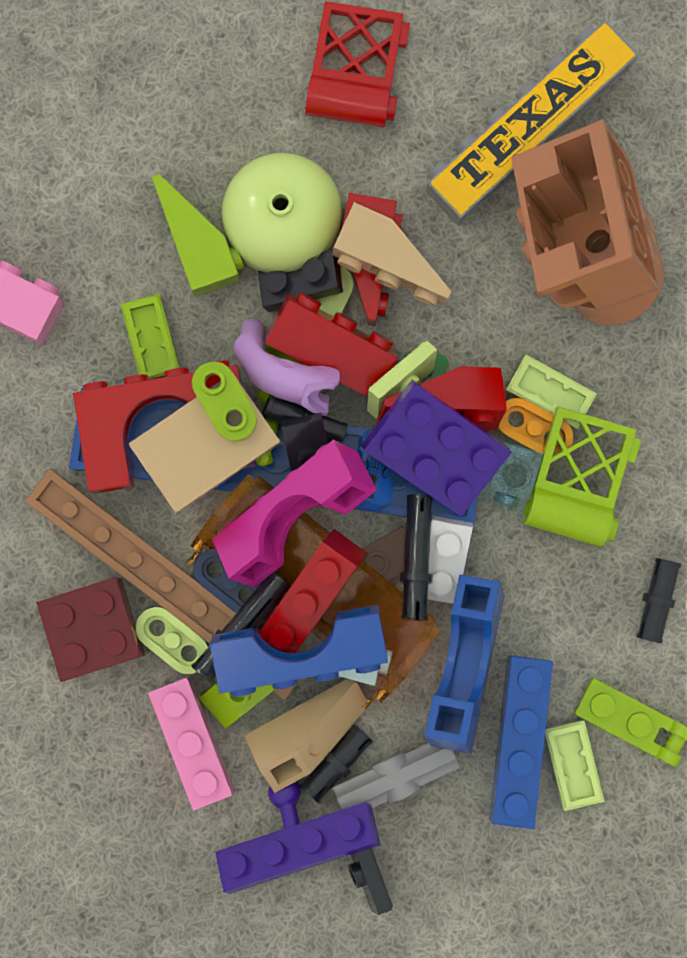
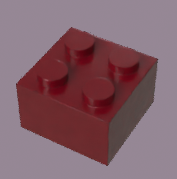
[36,577,146,682]

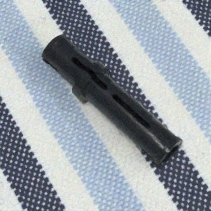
[400,494,433,621]
[191,572,291,683]

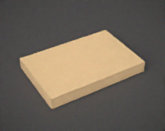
[128,373,281,514]

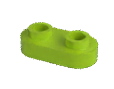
[192,361,257,442]

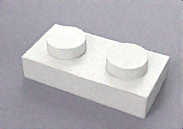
[428,515,473,604]

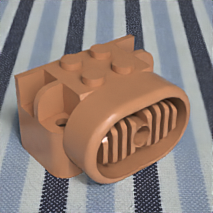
[511,119,664,325]

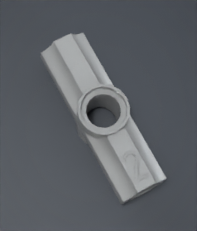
[332,742,460,809]

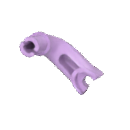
[233,319,340,416]

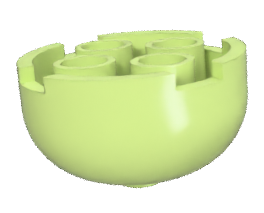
[222,153,343,273]

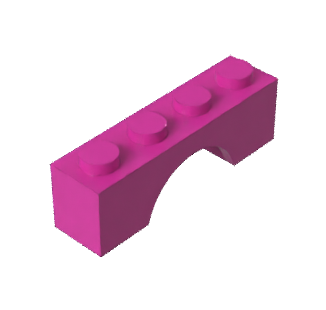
[212,440,377,588]

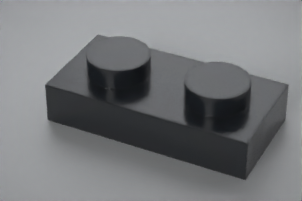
[258,250,343,312]

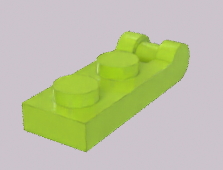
[573,677,687,768]

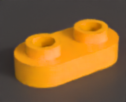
[497,398,574,457]

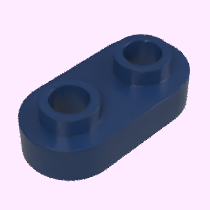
[193,549,263,613]

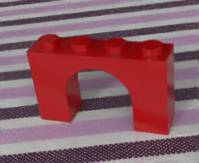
[73,360,256,494]

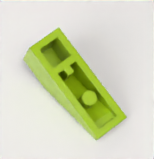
[151,174,244,297]

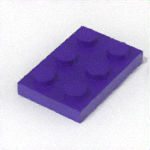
[361,380,512,517]

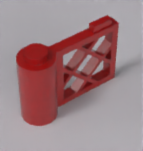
[305,1,410,128]

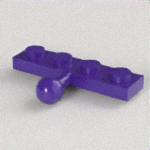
[215,781,381,894]

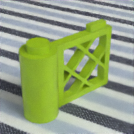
[522,407,641,547]

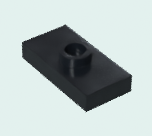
[280,413,328,472]
[348,848,393,915]

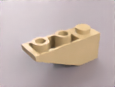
[332,202,452,307]
[244,679,369,793]

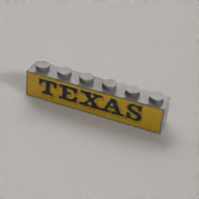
[426,20,638,226]

